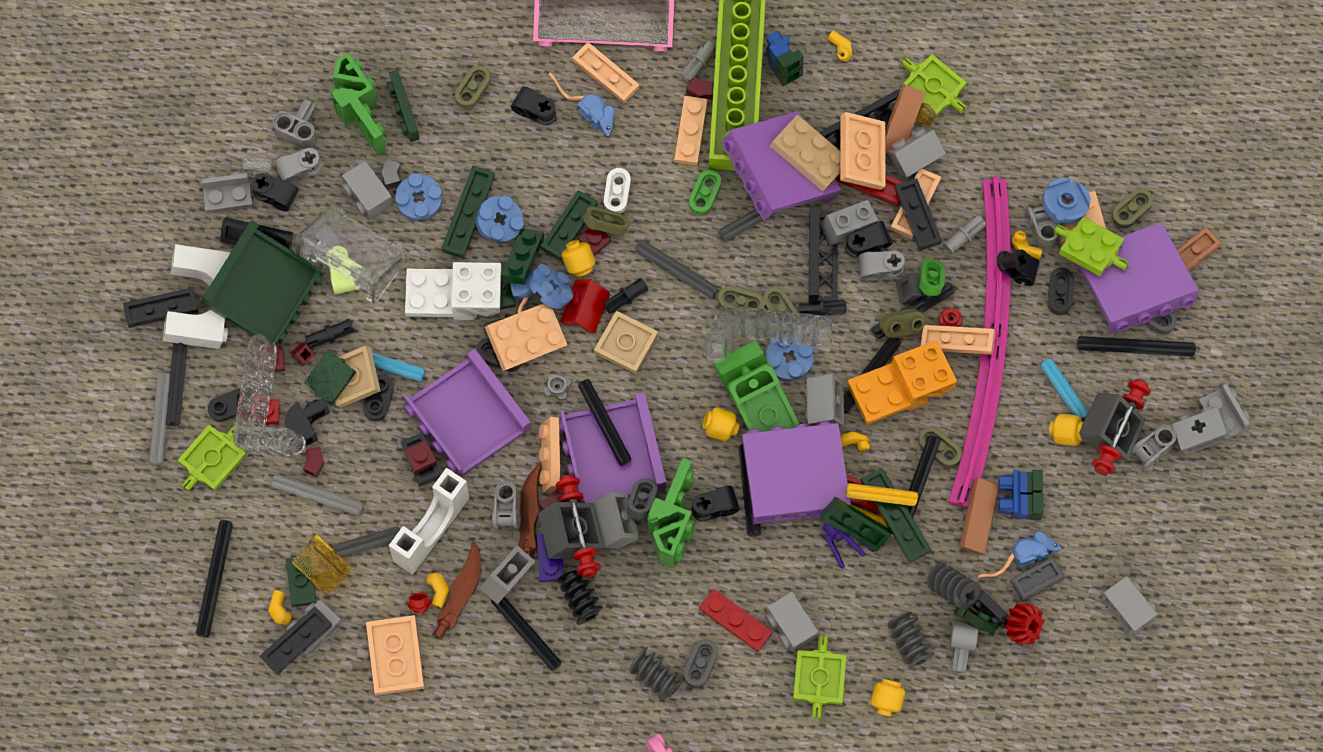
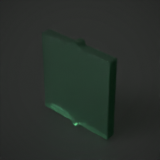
[304,349,356,406]

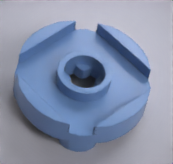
[395,173,442,221]
[1042,178,1091,225]
[475,196,524,244]
[528,264,573,309]
[766,333,813,382]

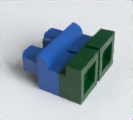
[766,31,804,86]
[998,469,1043,520]

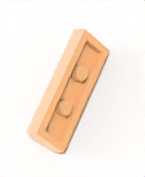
[572,42,639,104]
[674,96,708,166]
[890,169,941,239]
[921,325,995,355]
[538,417,560,493]

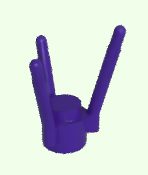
[822,523,875,569]

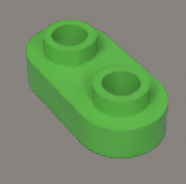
[689,170,721,215]
[919,259,945,296]

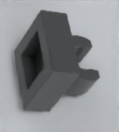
[896,273,925,305]

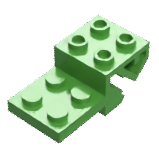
[331,53,387,156]
[712,340,800,432]
[647,458,694,568]

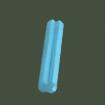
[372,353,425,381]
[1041,358,1088,420]

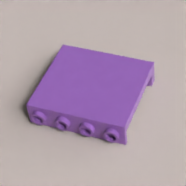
[722,111,841,221]
[1074,222,1198,334]
[404,349,531,477]
[559,392,666,503]
[741,421,851,524]

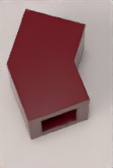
[686,77,713,100]
[291,342,315,367]
[303,447,324,478]

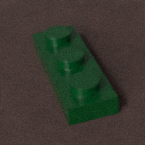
[387,70,420,142]
[540,190,598,261]
[501,229,544,285]
[820,497,892,552]

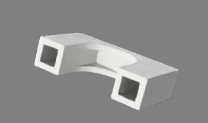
[162,244,231,349]
[389,468,469,575]

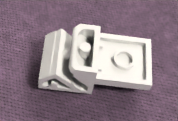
[405,262,501,320]

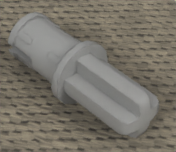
[681,40,716,82]
[943,216,987,255]

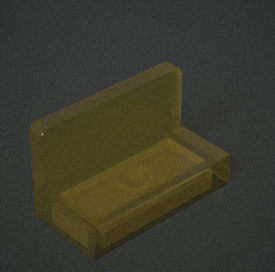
[292,534,352,594]

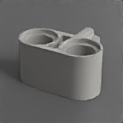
[273,100,317,149]
[950,621,978,672]

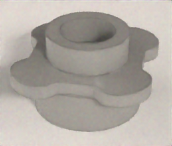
[544,374,571,400]

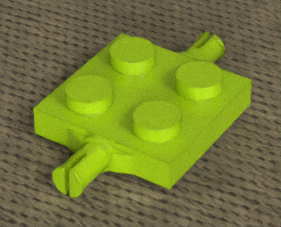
[901,54,967,117]
[1054,217,1129,277]
[178,424,247,492]
[793,635,847,719]

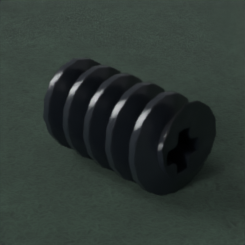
[556,570,603,625]

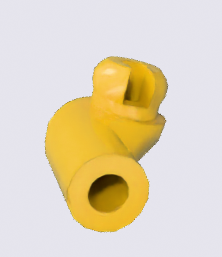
[827,30,852,62]
[1012,231,1042,260]
[840,432,870,452]
[426,572,449,609]
[268,590,292,625]

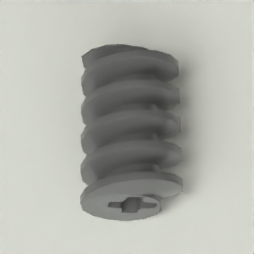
[927,562,981,609]
[887,612,934,667]
[629,647,685,700]

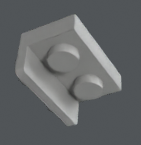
[201,172,253,213]
[1198,384,1250,443]

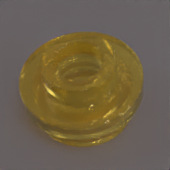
[916,103,936,126]

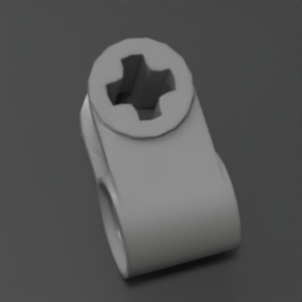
[275,148,322,183]
[1026,206,1058,250]
[859,250,905,281]
[1131,425,1177,469]
[492,481,521,529]

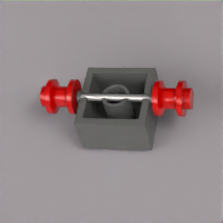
[1079,379,1151,476]
[538,475,604,578]

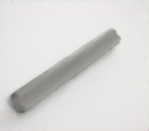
[149,373,170,465]
[271,474,364,516]

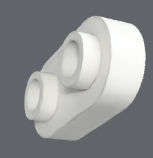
[604,168,631,214]

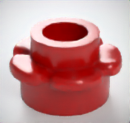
[939,308,963,327]
[407,593,432,614]

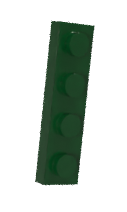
[441,166,495,259]
[861,468,932,563]

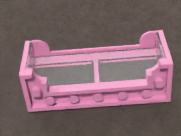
[533,0,675,51]

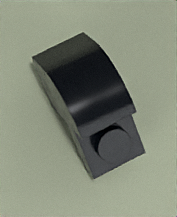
[285,398,330,451]

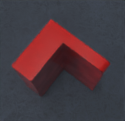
[560,279,610,334]

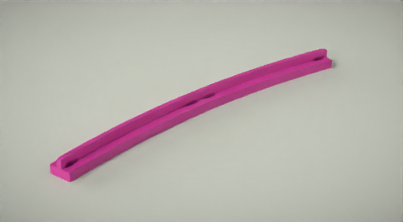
[948,176,1011,510]

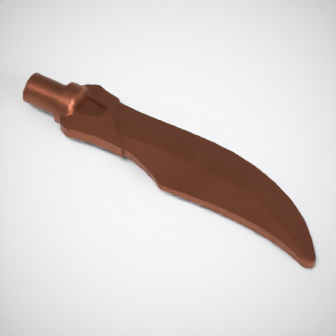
[519,464,542,566]
[433,542,481,639]

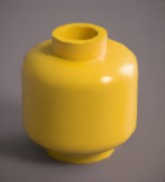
[561,240,596,277]
[702,407,740,442]
[1049,414,1084,446]
[870,679,906,717]

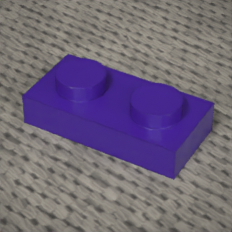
[537,533,563,582]

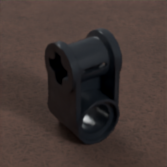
[510,86,557,125]
[252,173,299,212]
[845,221,893,258]
[997,249,1039,286]
[692,486,740,522]

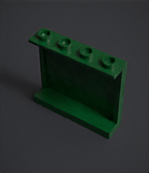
[199,220,324,347]

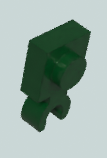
[954,607,998,634]

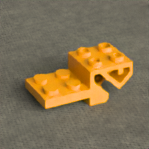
[847,340,957,425]

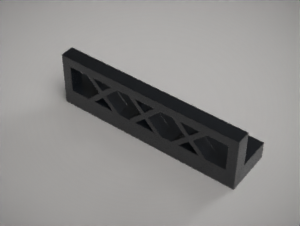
[820,89,900,151]
[808,206,838,303]

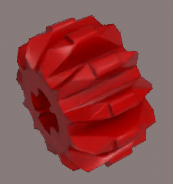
[1004,603,1045,645]

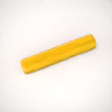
[846,483,918,506]

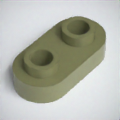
[455,66,491,109]
[1112,188,1153,228]
[583,206,629,235]
[718,286,765,318]
[763,287,799,332]
[880,309,927,338]
[918,427,962,468]

